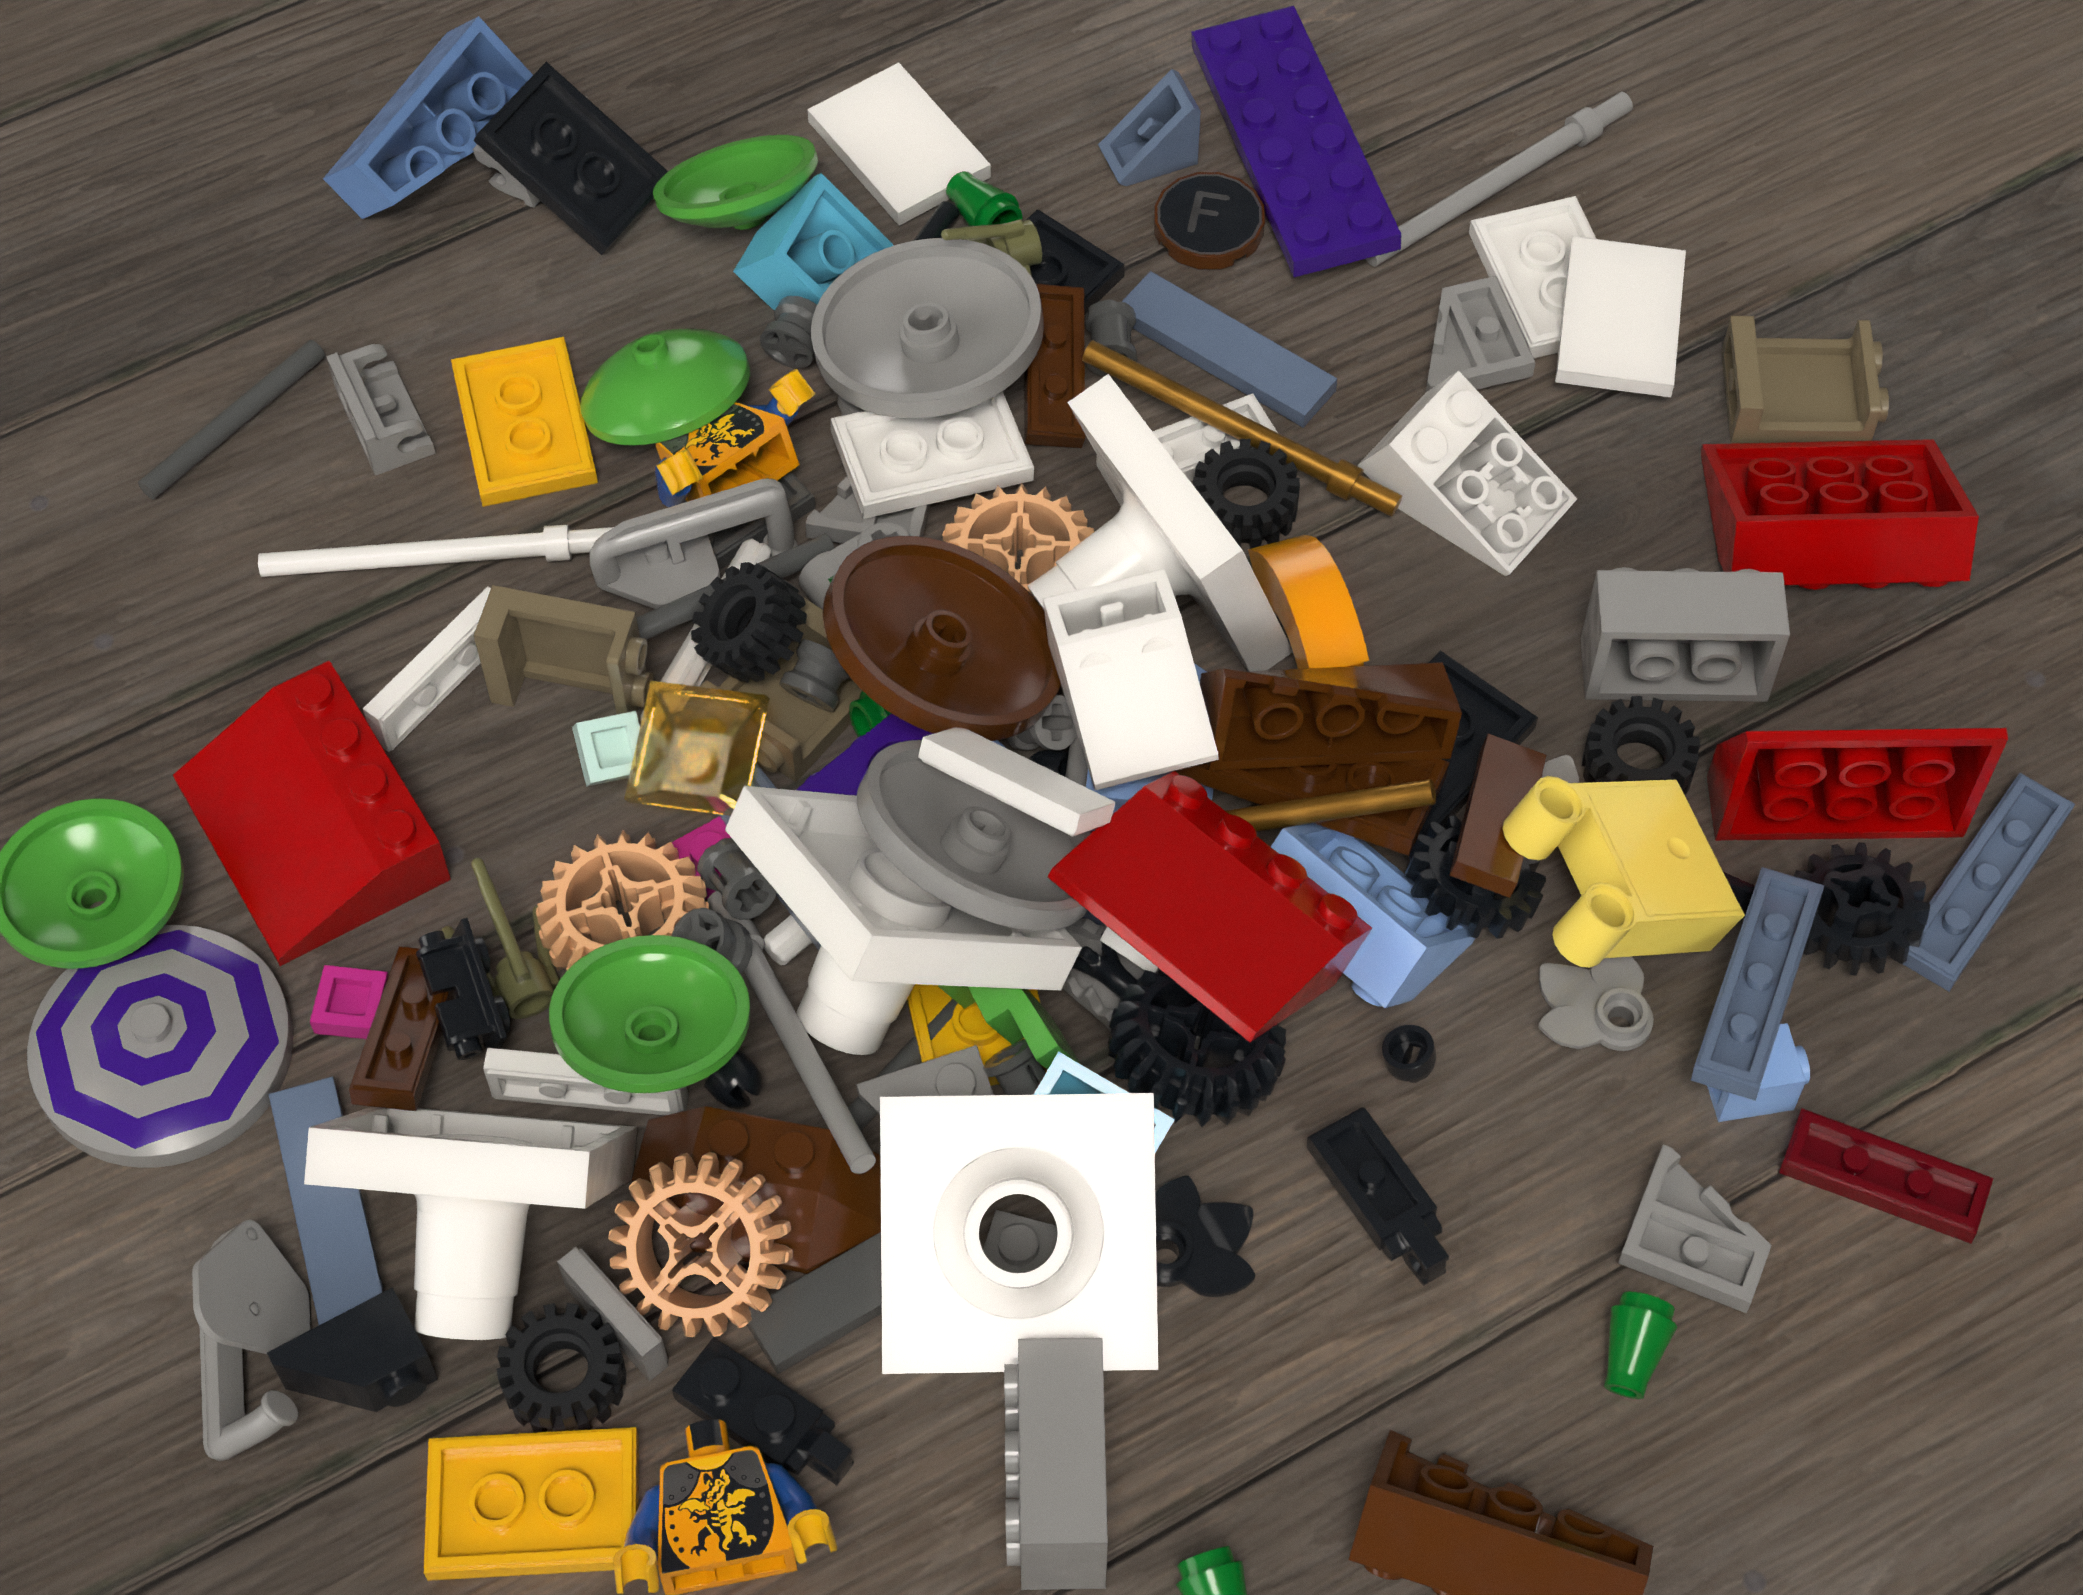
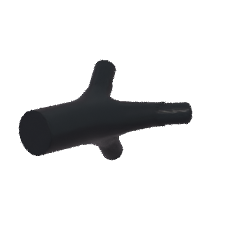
[1072,932,1137,998]

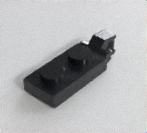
[1307,1107,1449,1286]
[672,1337,854,1486]

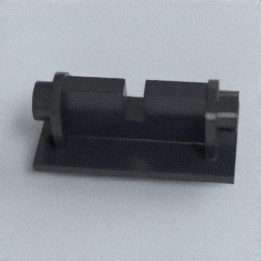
[416,918,510,1060]

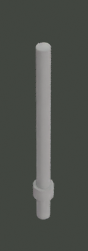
[1366,92,1633,267]
[707,891,876,1174]

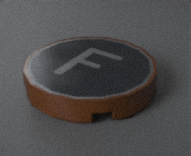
[1154,172,1265,269]

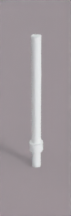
[258,525,614,577]

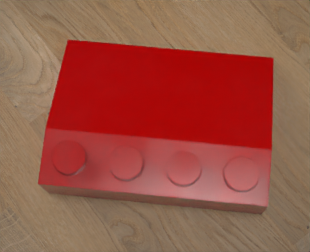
[1701,439,1979,590]
[173,660,451,966]
[1707,728,2008,841]
[1047,771,1372,1042]

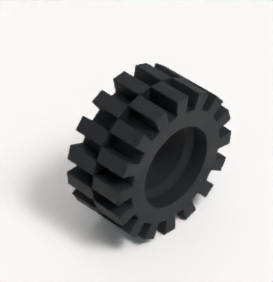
[1193,439,1300,549]
[691,562,807,683]
[1582,696,1700,796]
[496,1303,626,1433]

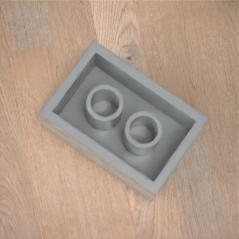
[1580,567,1790,702]
[1004,1338,1108,1590]

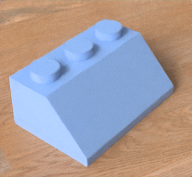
[1271,823,1476,1008]

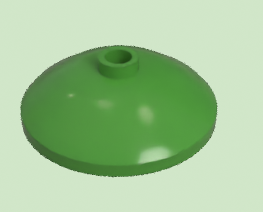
[653,135,818,230]
[580,328,750,445]
[0,799,184,969]
[549,935,750,1093]

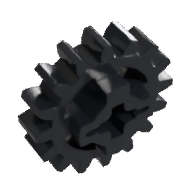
[1405,815,1546,939]
[1794,842,1930,976]

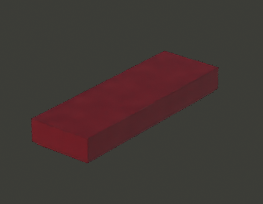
[1779,1108,1994,1244]

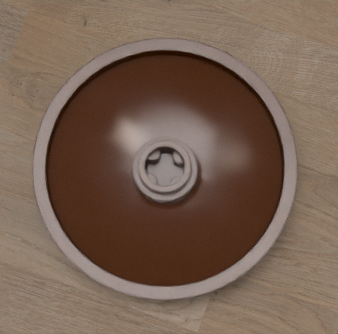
[823,536,1061,741]

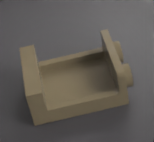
[1721,316,1889,443]
[473,585,654,714]
[697,598,862,782]

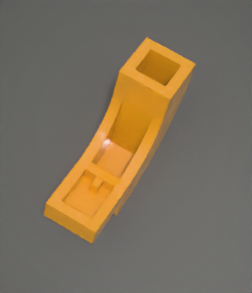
[1248,535,1369,669]

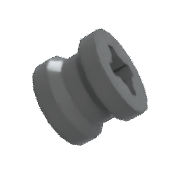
[760,296,817,368]
[779,639,851,712]
[671,908,753,974]

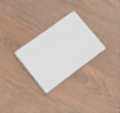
[807,63,991,226]
[1469,196,1596,358]
[1555,236,1686,397]
[830,391,1034,519]

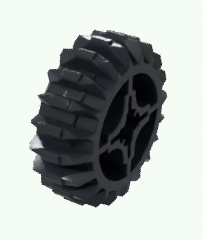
[1108,970,1286,1128]

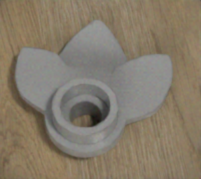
[1538,956,1654,1051]

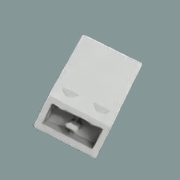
[1357,370,1577,576]
[1043,569,1219,790]

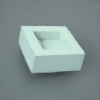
[572,711,650,787]

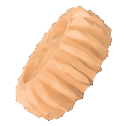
[942,483,1094,597]
[536,830,710,970]
[608,1152,793,1337]

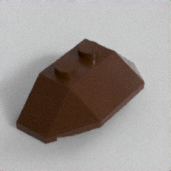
[631,1106,881,1274]

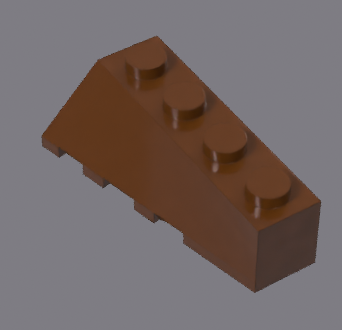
[1200,662,1462,771]
[1348,1430,1654,1595]

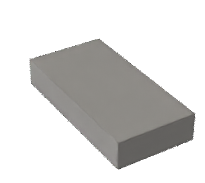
[557,1247,668,1381]

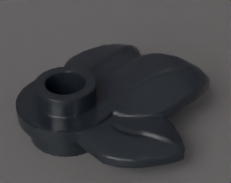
[1155,1175,1255,1297]

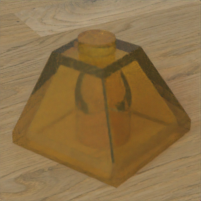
[624,681,770,816]

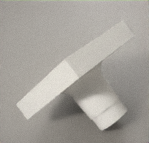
[1027,374,1293,671]
[725,786,1082,1055]
[880,1093,1158,1374]
[304,1107,637,1340]

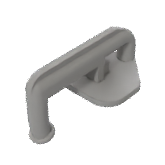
[590,478,797,609]
[192,1220,311,1461]

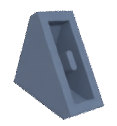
[1098,69,1201,186]

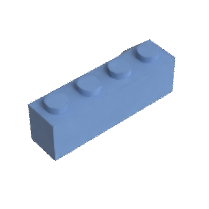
[323,16,533,219]

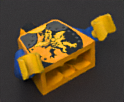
[655,369,815,507]
[613,1419,837,1595]

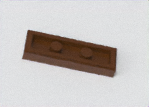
[1024,284,1085,448]
[1449,733,1547,898]
[349,946,455,1111]

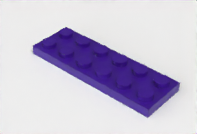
[1191,6,1401,277]

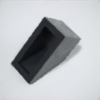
[267,1288,438,1412]

